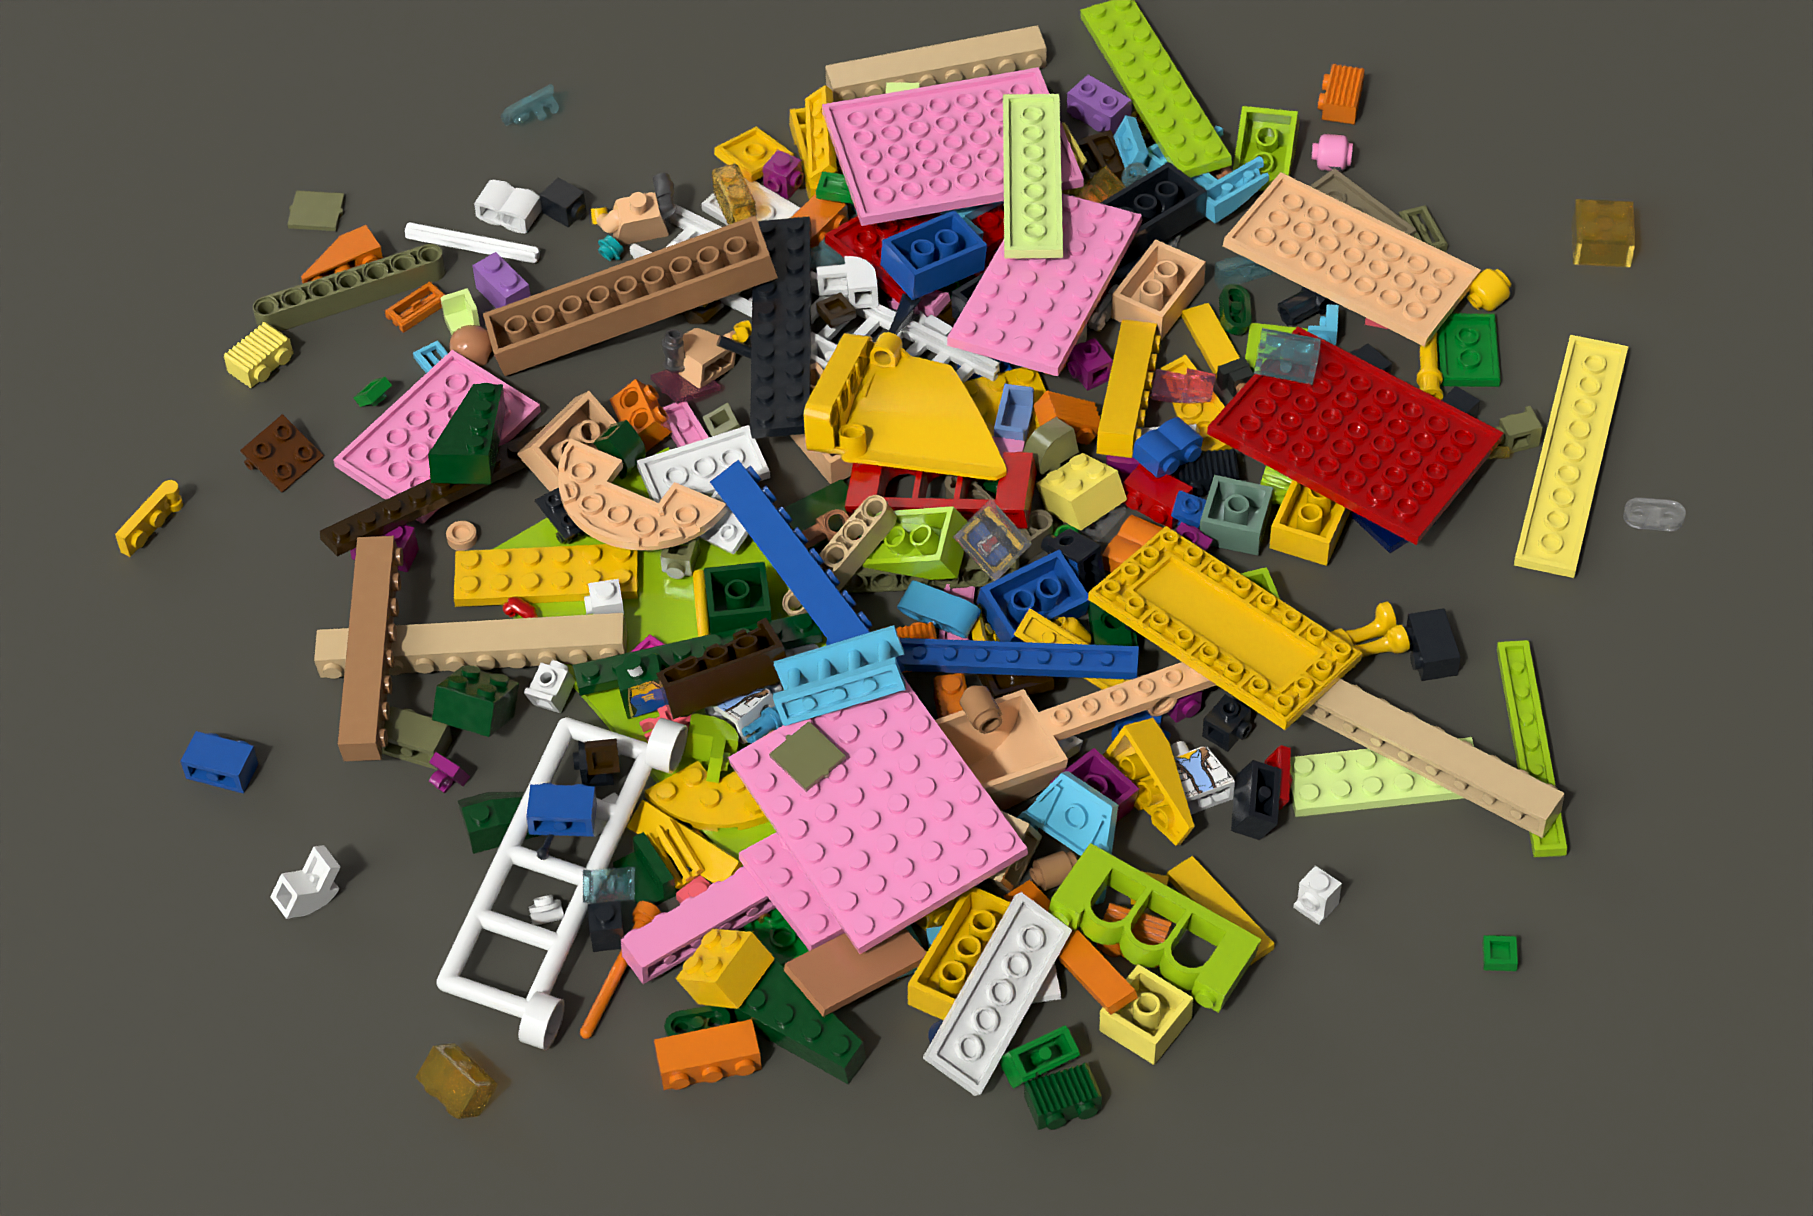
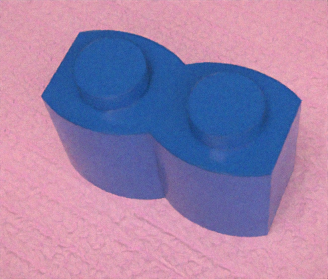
[1132,417,1203,478]

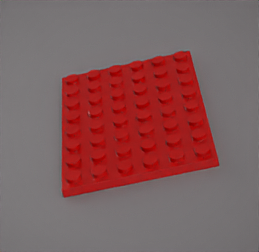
[1207,326,1504,545]

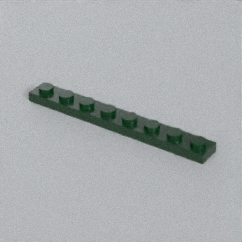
[573,613,823,696]

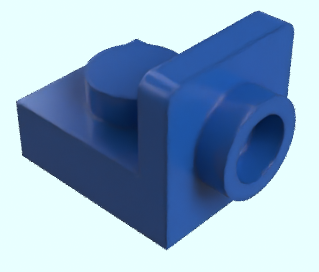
[1171,491,1206,528]

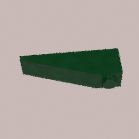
[457,792,541,854]

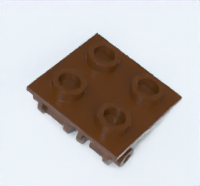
[240,414,324,493]

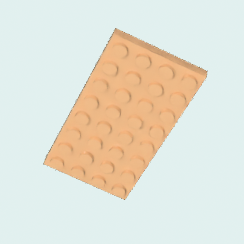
[1223,172,1481,347]

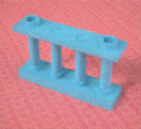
[773,625,906,726]

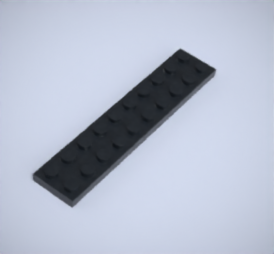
[750,216,811,439]

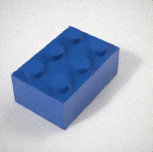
[880,210,987,300]
[976,549,1090,642]

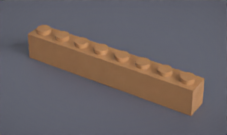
[338,536,403,761]

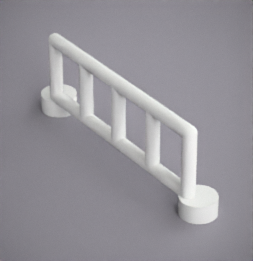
[437,717,688,1050]

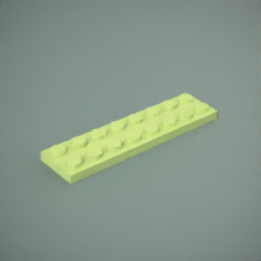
[1003,94,1063,259]

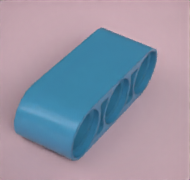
[897,580,981,638]

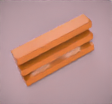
[385,281,445,333]

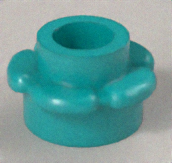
[598,235,624,261]

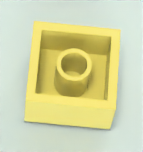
[1036,453,1127,531]
[1099,964,1193,1065]

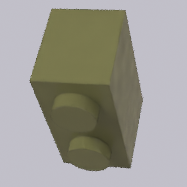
[382,706,452,770]

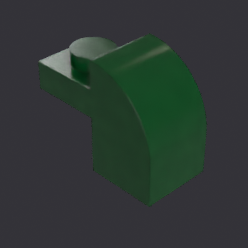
[593,420,646,479]

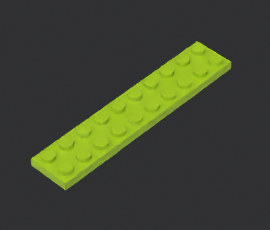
[1080,0,1232,178]

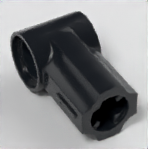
[1277,286,1337,326]

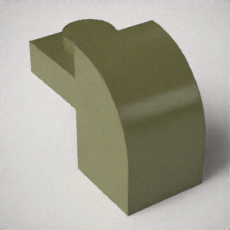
[1023,417,1079,482]

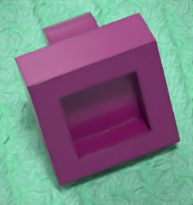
[429,752,470,793]

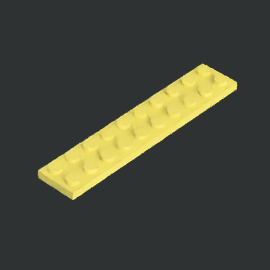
[1514,335,1628,578]

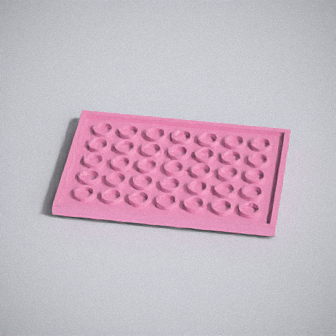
[822,67,1084,226]
[728,677,1028,954]

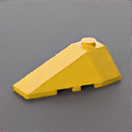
[1103,718,1195,846]

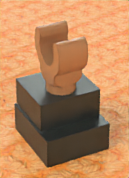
[1216,357,1254,397]

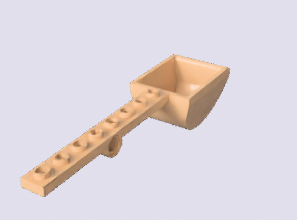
[935,662,1216,811]

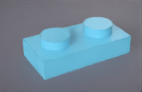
[1113,115,1149,174]

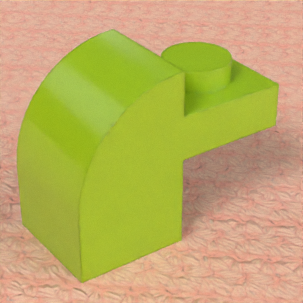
[684,713,739,783]

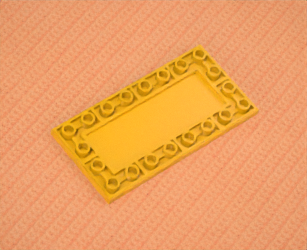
[1088,526,1362,730]

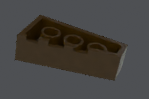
[656,618,787,719]

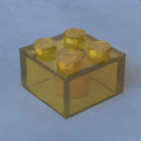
[1572,199,1635,267]

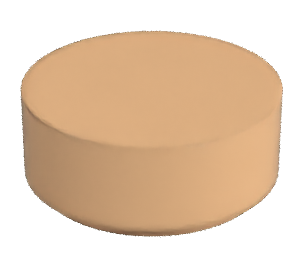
[446,521,477,551]

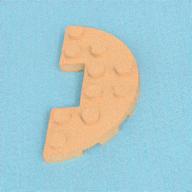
[558,439,727,550]

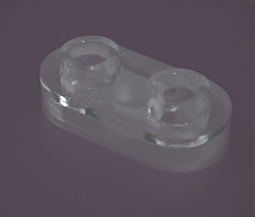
[1623,498,1686,531]
[1078,503,1126,545]

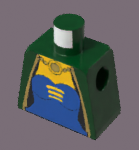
[615,654,670,719]

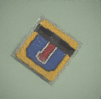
[953,499,1032,581]

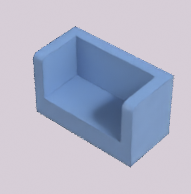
[994,384,1034,445]

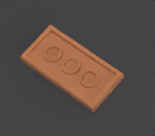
[784,928,927,1017]

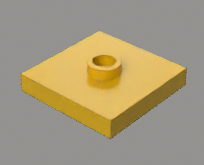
[714,126,793,182]

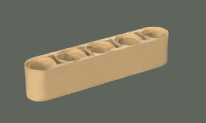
[782,495,897,616]

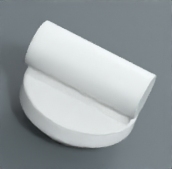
[529,895,564,926]

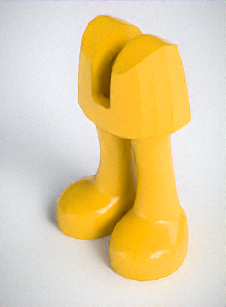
[1331,601,1410,668]

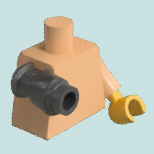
[591,173,677,246]
[662,320,752,389]

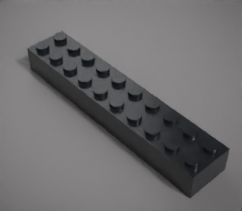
[952,162,1207,320]

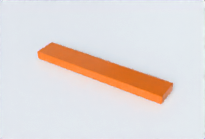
[1003,880,1138,1015]

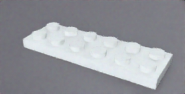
[923,892,1072,1096]

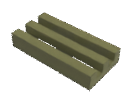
[1399,205,1448,252]

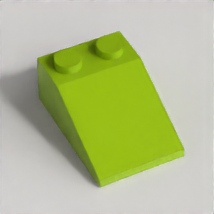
[1233,106,1300,191]
[862,507,969,580]

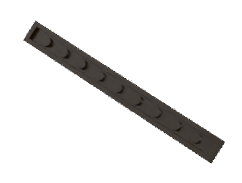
[320,424,547,557]

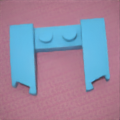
[1143,126,1269,223]

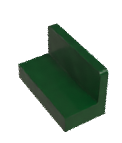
[613,832,676,906]

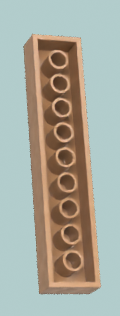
[483,215,778,376]

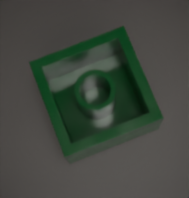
[704,562,772,634]
[432,665,519,737]

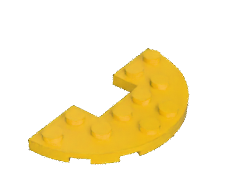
[644,731,773,832]

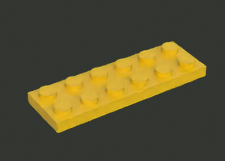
[454,544,638,607]

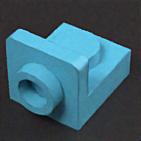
[1308,305,1338,346]

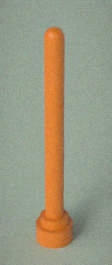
[580,901,661,1039]

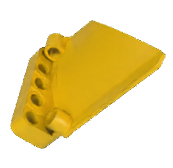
[804,332,1007,481]

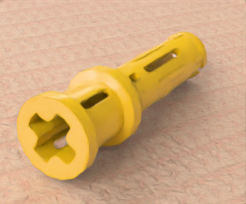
[1416,332,1443,400]

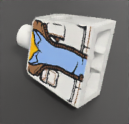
[705,684,782,745]
[1171,741,1235,814]

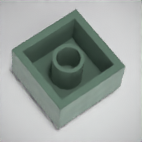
[1200,475,1273,556]

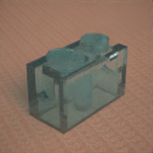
[1254,328,1321,384]

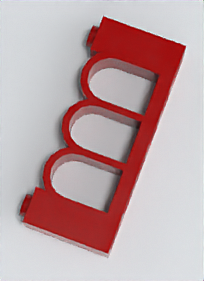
[845,451,1037,529]

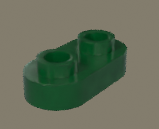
[1219,284,1252,335]
[664,1006,731,1037]

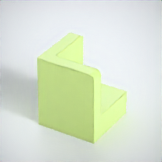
[441,288,480,335]

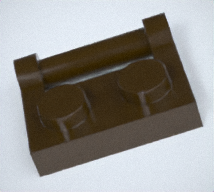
[1075,130,1132,189]

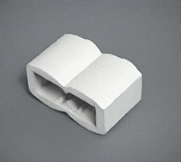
[474,180,541,233]

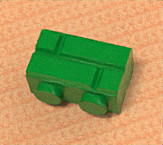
[999,1025,1080,1089]

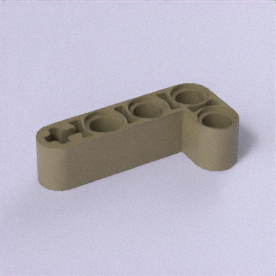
[945,475,1053,565]

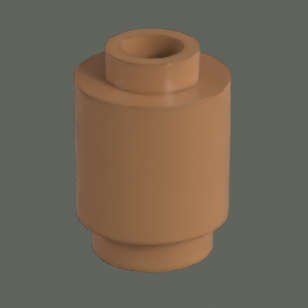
[960,685,1002,734]
[1029,851,1077,891]

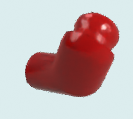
[503,596,538,618]

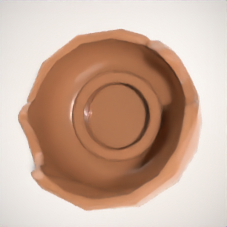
[449,325,493,366]

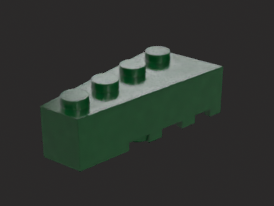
[428,383,505,484]
[734,959,867,1085]

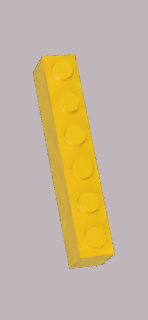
[1097,319,1161,458]

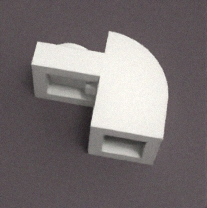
[817,256,879,309]
[271,845,340,919]

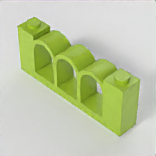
[1048,843,1262,1013]

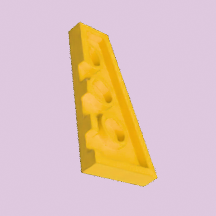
[1161,355,1232,452]

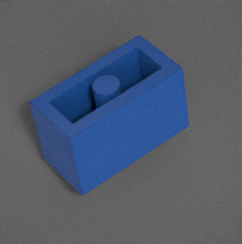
[181,731,259,794]
[526,783,597,837]

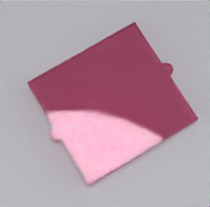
[651,370,720,404]

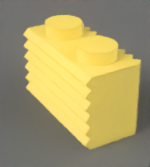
[224,322,293,388]

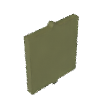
[287,191,345,231]
[769,721,846,792]

